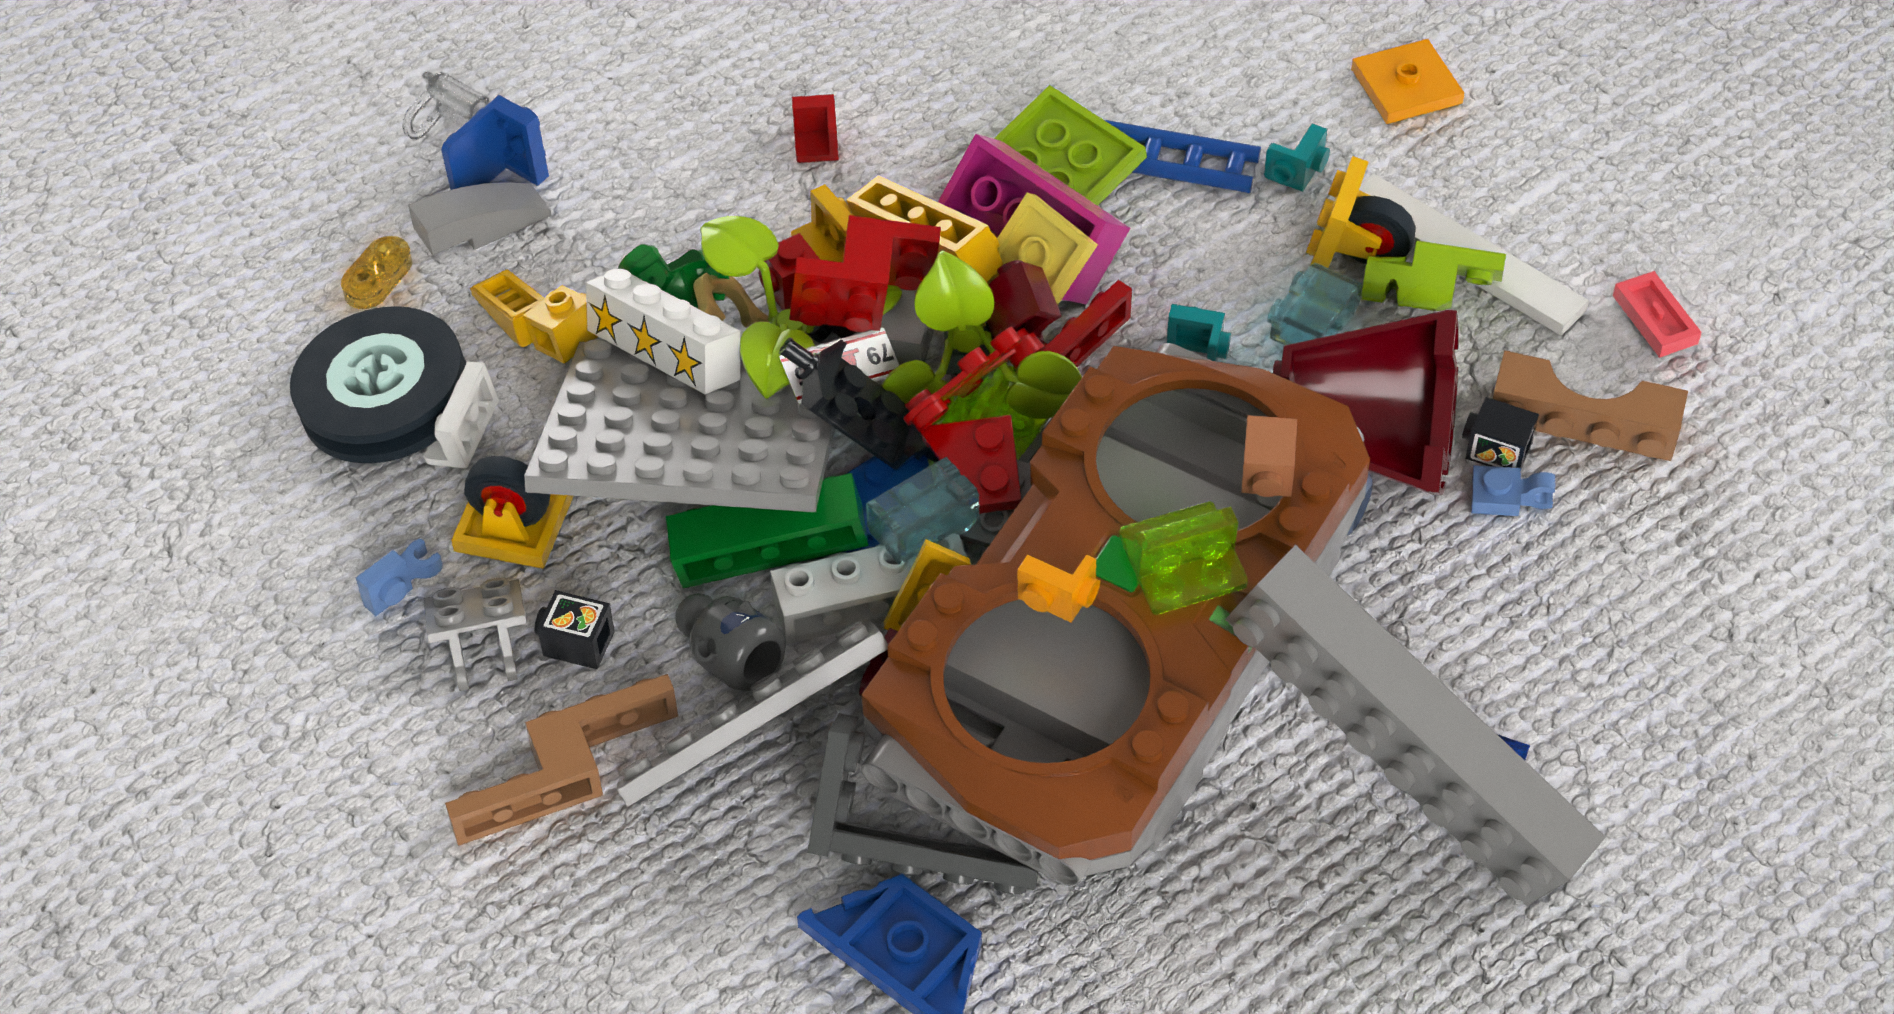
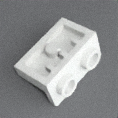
[424,361,499,469]

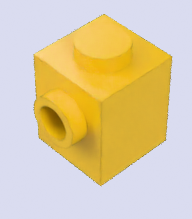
[523,285,598,364]

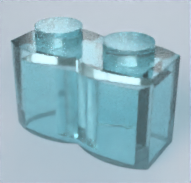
[1267,263,1363,345]

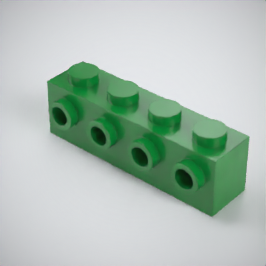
[666,473,869,589]

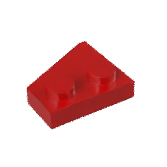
[921,415,1022,514]

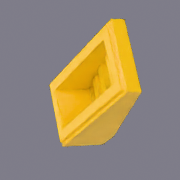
[470,269,545,347]

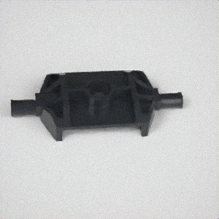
[779,337,942,471]

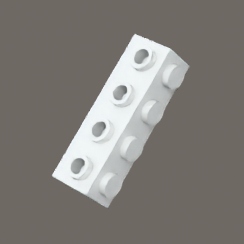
[770,528,967,644]

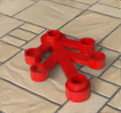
[903,326,1045,432]

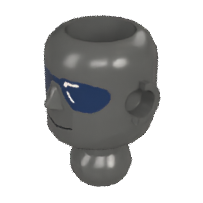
[675,593,786,691]

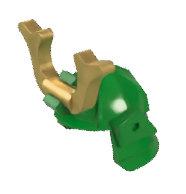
[618,244,769,328]

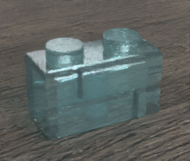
[866,457,979,565]

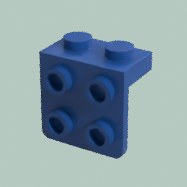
[441,95,549,190]

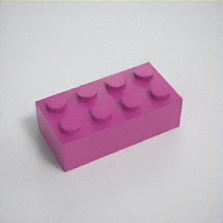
[938,134,1131,304]

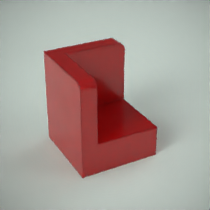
[792,94,839,163]

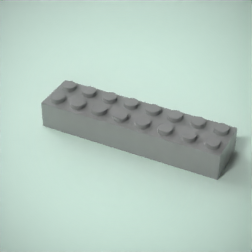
[1225,545,1606,906]

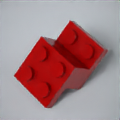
[789,215,941,332]

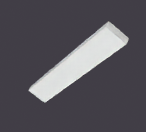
[1359,173,1589,336]

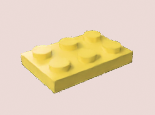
[983,192,1098,326]

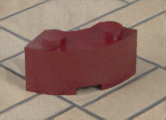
[985,260,1062,363]

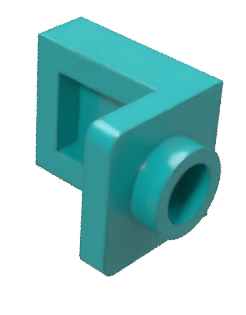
[1264,123,1330,192]
[1166,304,1231,362]

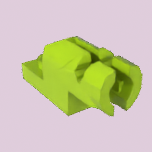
[1361,240,1506,311]

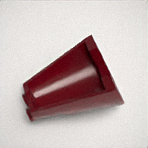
[1273,310,1459,495]

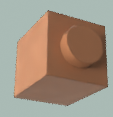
[1241,415,1298,497]

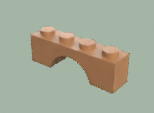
[1492,350,1688,461]

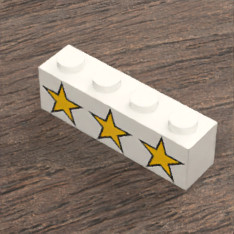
[586,269,740,395]

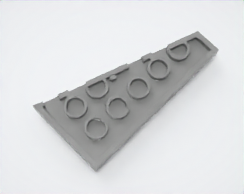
[617,619,888,807]

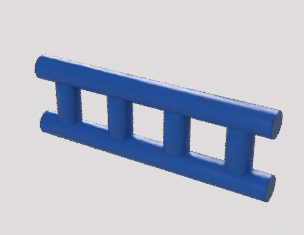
[1105,120,1261,193]

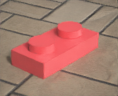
[1613,271,1702,358]

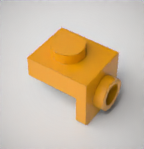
[1017,555,1100,623]

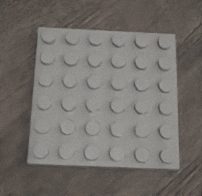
[524,339,835,512]

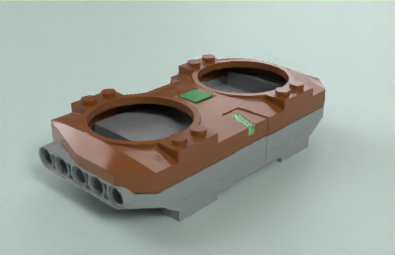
[861,343,1370,887]

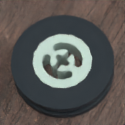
[290,306,466,463]

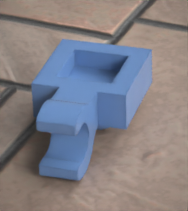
[1471,465,1555,516]
[355,539,443,617]

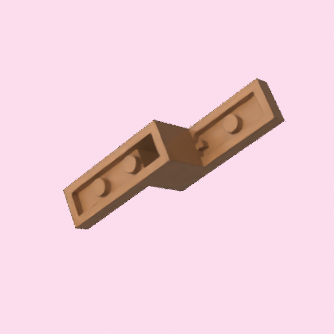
[445,674,678,846]

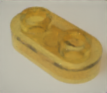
[341,236,412,309]

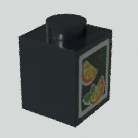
[1462,397,1539,469]
[534,590,615,670]

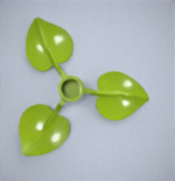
[700,216,902,399]
[881,251,1082,425]

